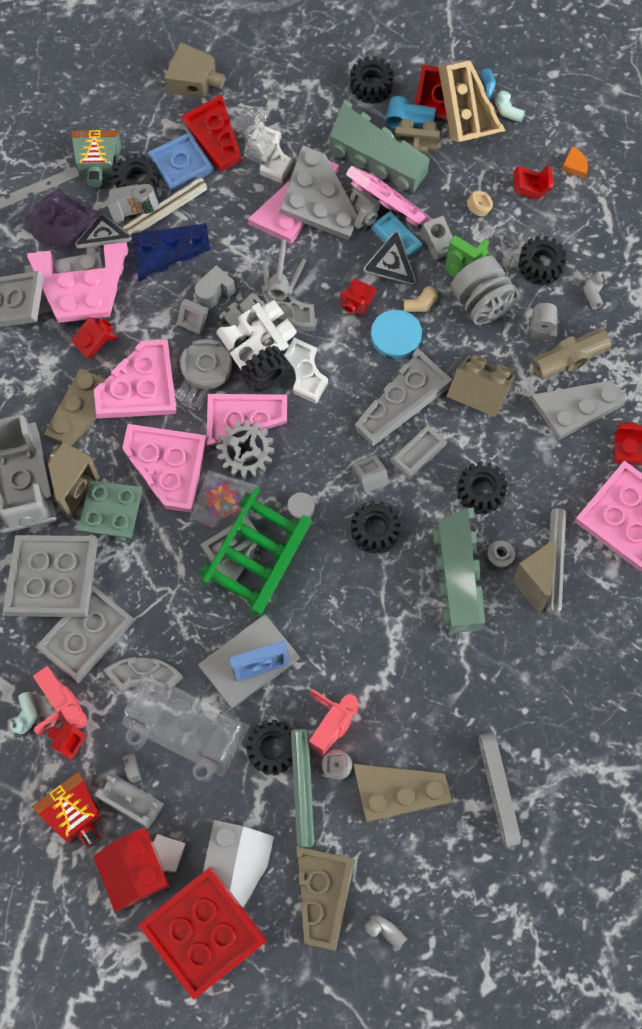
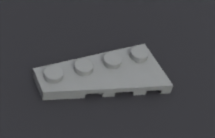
[355,348,452,446]

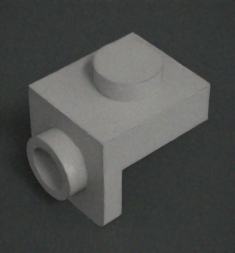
[349,187,381,229]

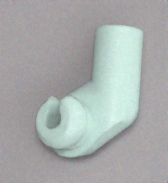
[495,91,525,123]
[10,692,38,734]

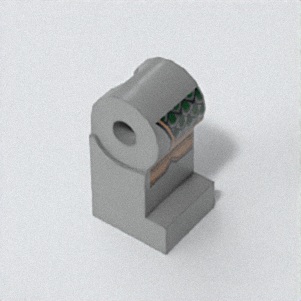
[107,184,159,223]

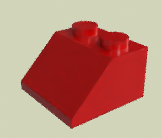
[93,827,171,913]

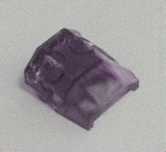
[26,188,98,251]

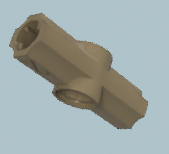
[531,328,612,380]

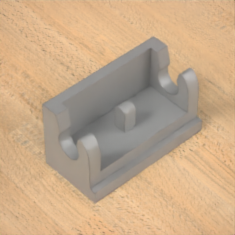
[94,774,164,830]

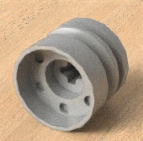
[450,256,519,325]

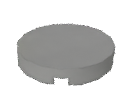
[180,339,232,390]

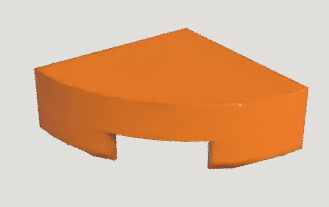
[562,147,588,179]

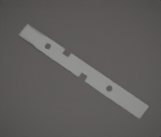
[0,167,79,209]

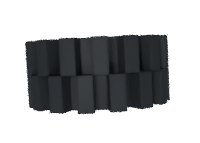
[350,56,393,104]
[113,153,160,194]
[518,235,566,285]
[240,345,291,393]
[457,462,507,515]
[351,500,400,554]
[246,720,293,776]

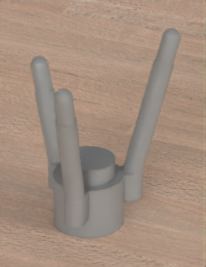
[262,239,306,301]

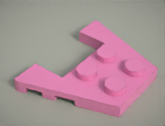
[27,242,128,323]

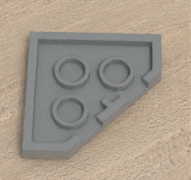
[279,145,358,241]

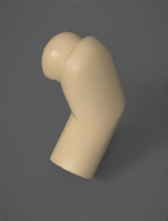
[404,286,438,312]

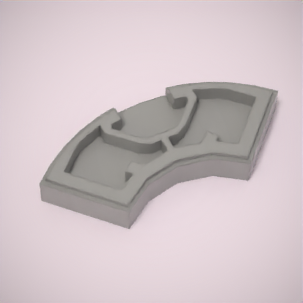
[262,285,316,331]
[103,657,183,696]

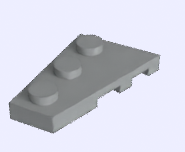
[530,380,626,441]

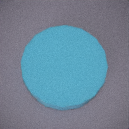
[371,310,422,359]

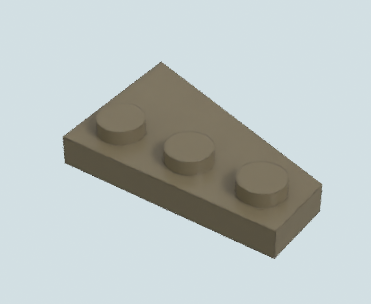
[44,369,106,446]
[353,764,452,823]
[296,846,355,951]

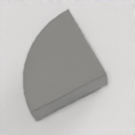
[122,753,142,783]

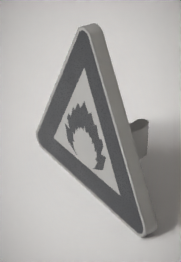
[75,215,131,251]
[363,231,416,285]

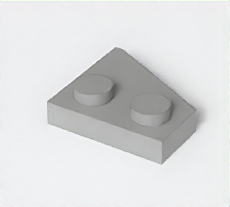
[200,516,259,581]

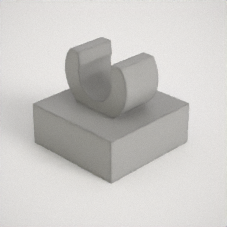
[177,299,209,334]

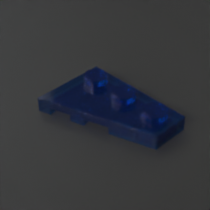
[132,223,210,282]

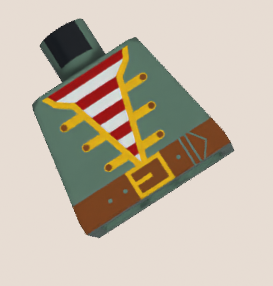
[71,130,122,188]

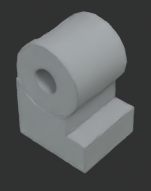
[419,216,453,260]
[195,265,236,309]
[530,303,558,341]

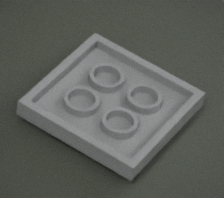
[3,535,98,617]

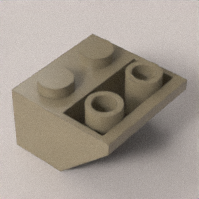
[447,355,516,417]

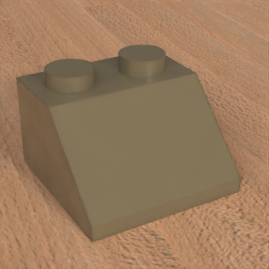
[48,442,99,521]

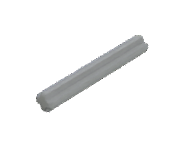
[546,508,566,614]

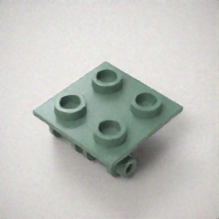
[78,480,143,543]

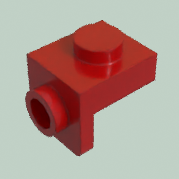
[513,166,554,200]
[71,317,118,359]

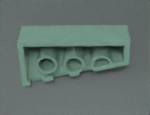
[330,99,430,194]
[432,508,485,634]

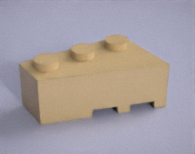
[438,60,505,142]

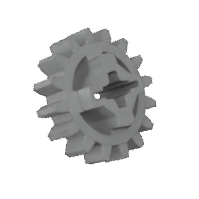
[216,420,274,479]

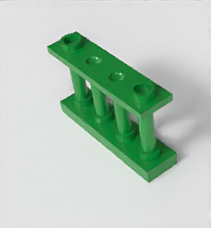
[198,487,312,618]

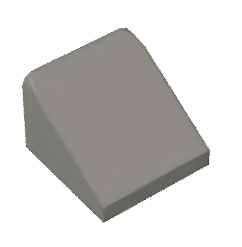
[352,455,389,493]

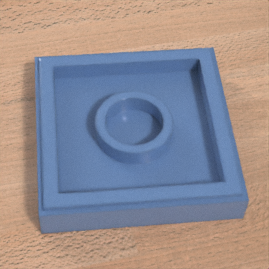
[147,132,214,193]
[229,640,289,682]

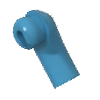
[481,68,496,100]

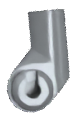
[583,271,607,309]
[365,914,407,950]

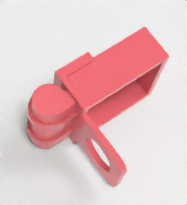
[33,666,87,736]
[309,689,358,758]

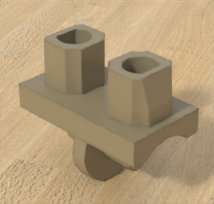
[395,119,440,153]

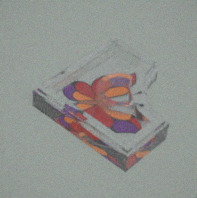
[190,471,259,529]

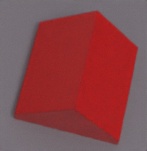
[415,64,447,120]

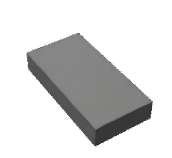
[391,425,447,480]

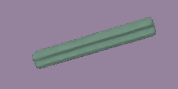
[291,729,314,848]

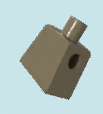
[164,42,225,98]

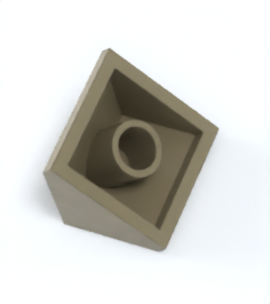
[512,541,556,612]

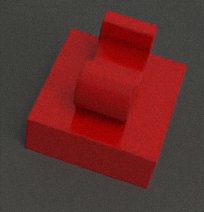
[47,722,87,761]

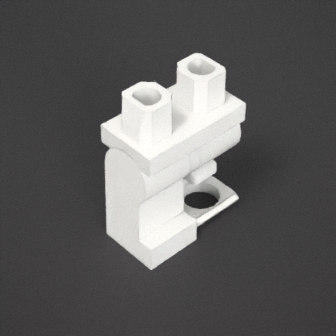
[217,300,297,369]

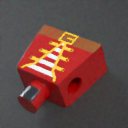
[31,772,103,849]

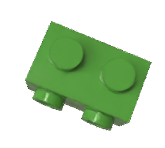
[445,235,490,278]

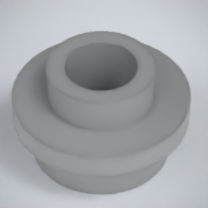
[487,541,515,568]

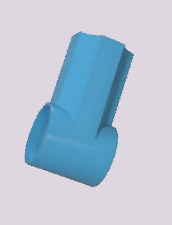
[385,96,436,130]

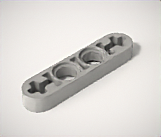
[478,732,521,848]

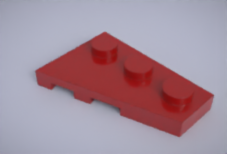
[181,94,241,172]

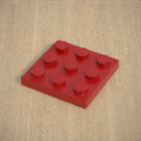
[138,866,267,1000]

